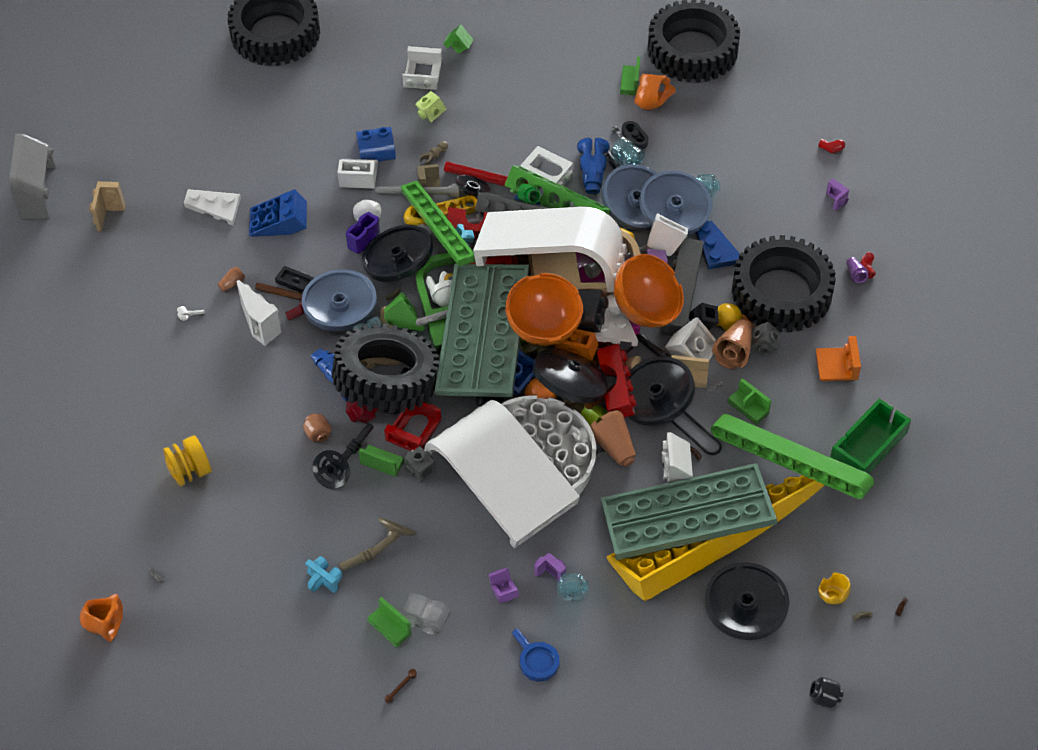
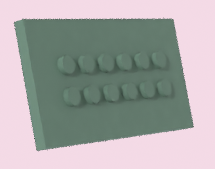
[435,264,530,397]
[601,463,777,560]

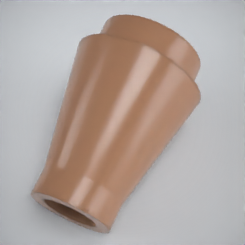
[217,266,245,292]

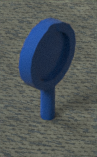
[512,629,560,682]

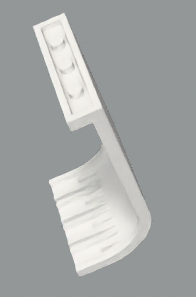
[473,207,627,292]
[424,400,580,549]

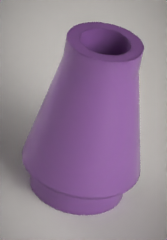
[846,257,868,283]

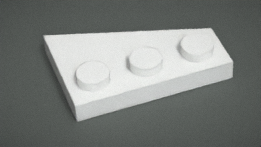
[184,189,241,225]

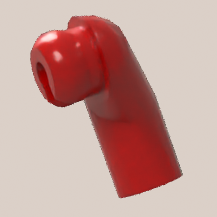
[818,139,845,153]
[860,252,876,279]

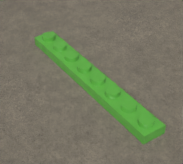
[401,181,475,266]

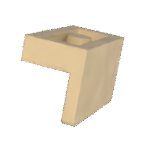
[671,355,709,388]

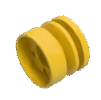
[163,435,212,487]

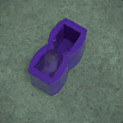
[346,212,380,254]

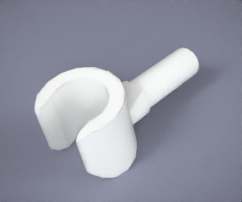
[177,306,205,321]

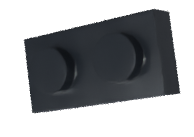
[275,266,315,293]

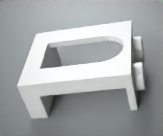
[402,46,442,90]
[520,146,574,186]

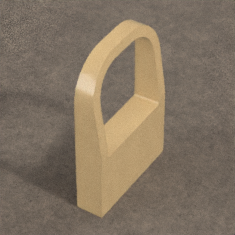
[528,229,640,297]

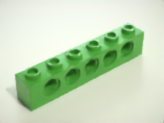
[504,166,611,215]

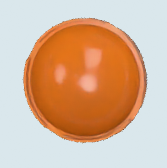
[614,254,684,328]
[505,273,583,345]

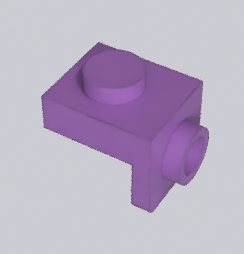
[826,179,849,210]
[534,553,566,583]
[489,568,519,603]

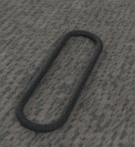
[671,411,722,455]

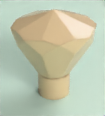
[626,356,642,370]

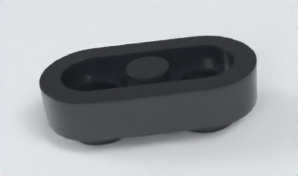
[622,121,649,150]

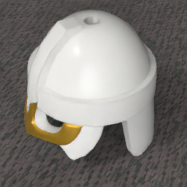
[426,271,453,307]

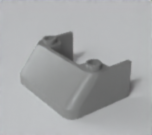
[9,133,56,219]

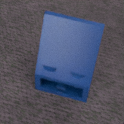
[249,189,307,237]

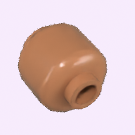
[303,413,332,442]

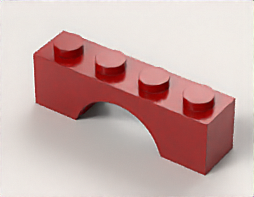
[597,343,637,418]

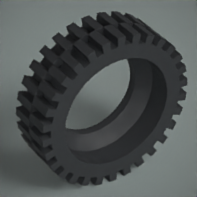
[227,0,320,66]
[648,0,740,83]
[732,235,836,333]
[332,324,439,413]

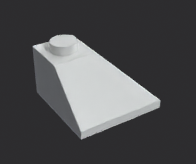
[665,317,716,360]

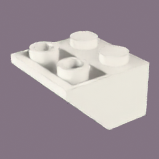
[337,159,378,189]
[662,432,693,483]

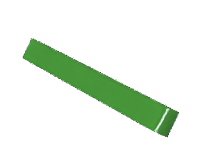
[710,414,875,499]

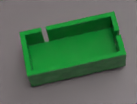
[830,398,912,474]

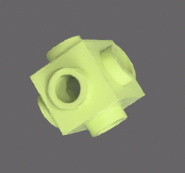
[415,91,447,122]

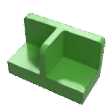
[443,24,473,53]
[727,379,772,425]

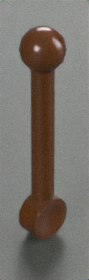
[384,669,417,703]

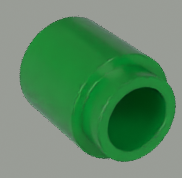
[517,184,541,204]

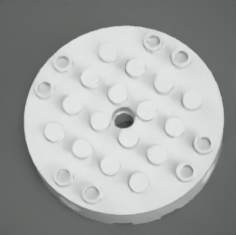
[501,395,596,494]

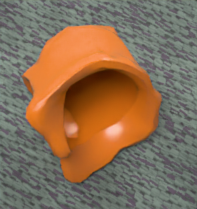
[634,74,676,111]
[79,594,123,642]

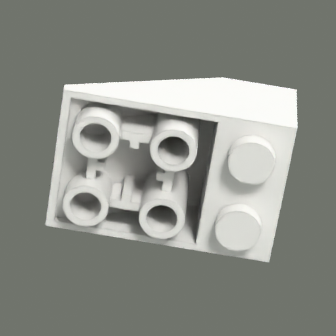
[236,280,281,346]

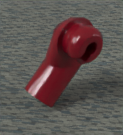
[285,301,304,321]

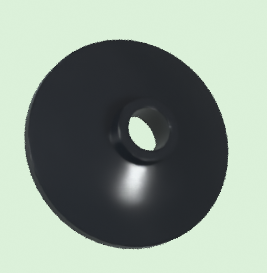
[456,175,490,196]

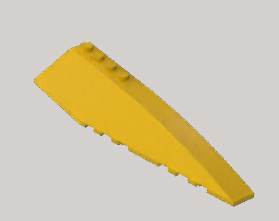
[606,475,825,601]

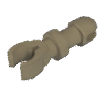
[420,141,448,165]

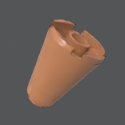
[712,319,753,369]
[590,410,636,467]

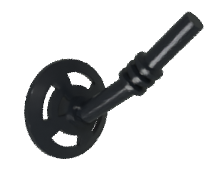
[313,423,374,489]

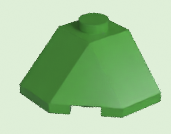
[384,292,425,331]

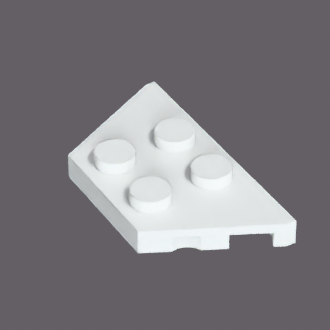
[595,293,638,346]

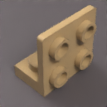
[89,181,126,232]

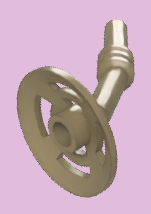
[338,517,416,571]

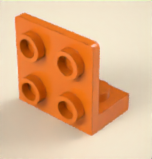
[816,336,861,381]

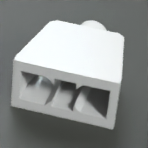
[647,214,688,257]

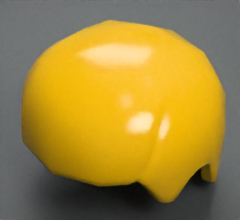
[716,303,742,332]
[818,573,851,605]

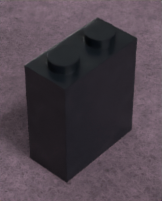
[577,290,609,333]

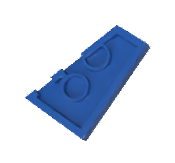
[695,221,740,269]

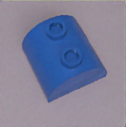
[356,127,396,162]

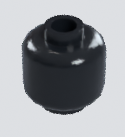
[809,677,843,708]

